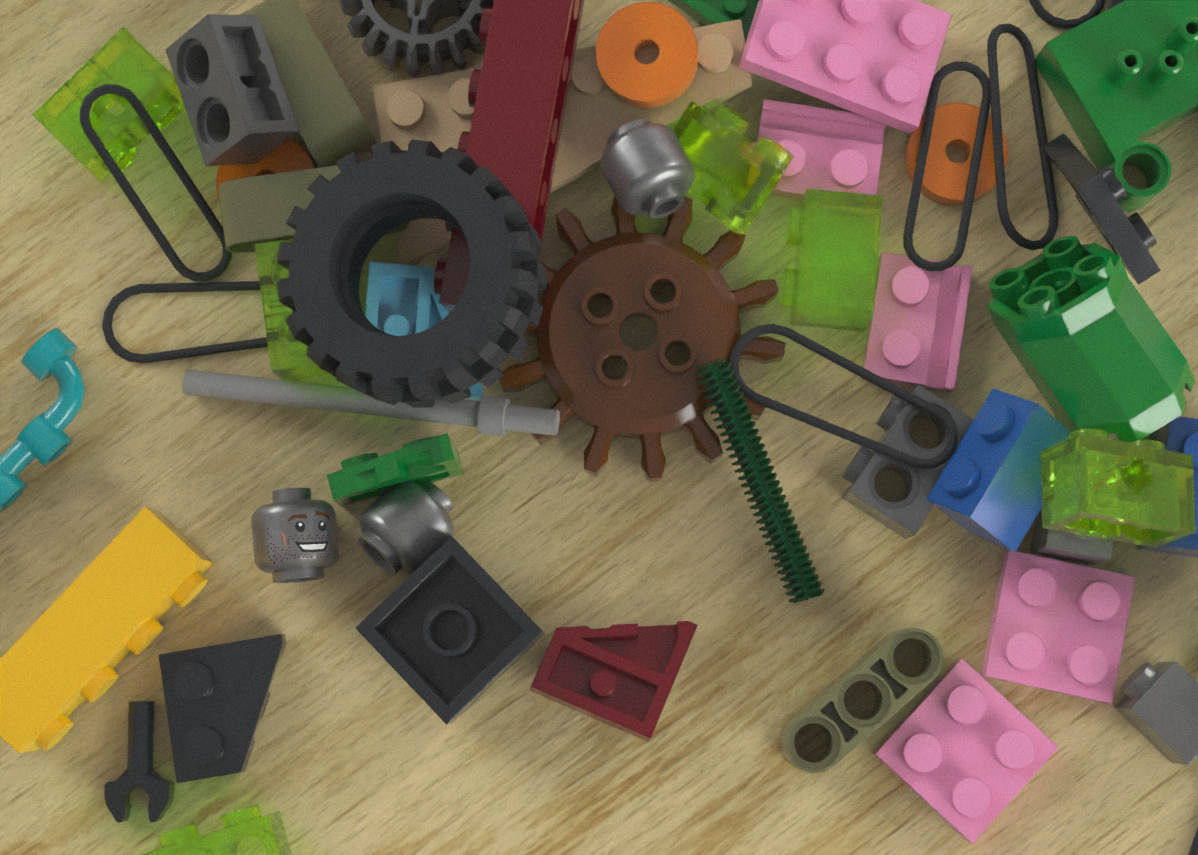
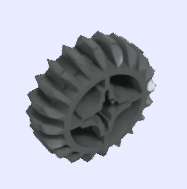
[340,0,494,78]

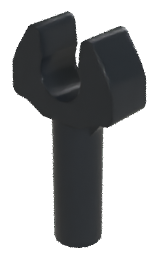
[104,701,175,823]

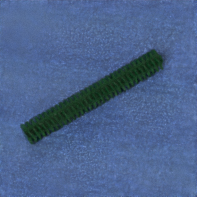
[693,357,825,604]

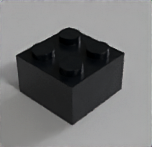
[356,536,545,725]

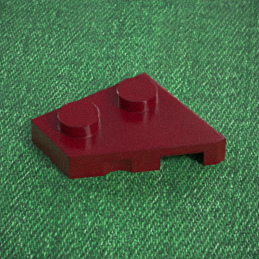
[530,621,698,742]

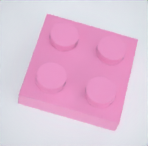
[981,550,1135,703]
[873,658,1059,844]

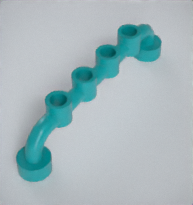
[0,328,85,511]

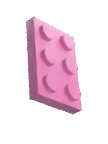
[738,0,952,134]

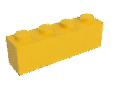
[0,506,213,753]

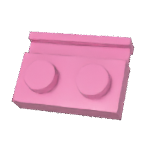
[749,99,886,211]
[861,252,973,393]

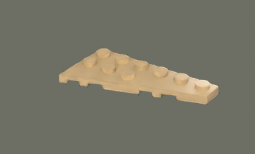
[372,19,752,266]

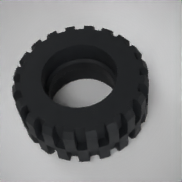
[276,139,546,408]

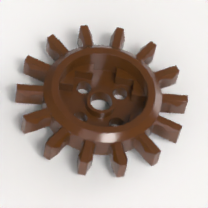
[499,195,785,483]

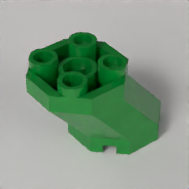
[987,236,1195,448]

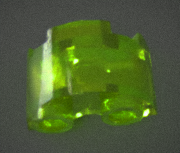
[673,101,794,234]

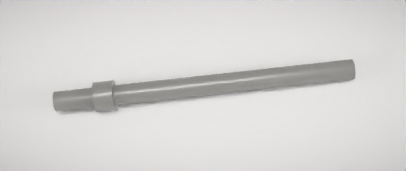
[183,370,560,436]

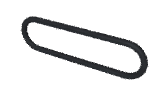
[903,61,991,271]
[80,84,232,281]

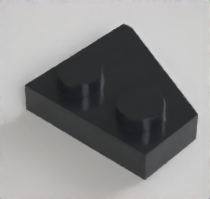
[1042,133,1161,285]
[159,634,286,783]

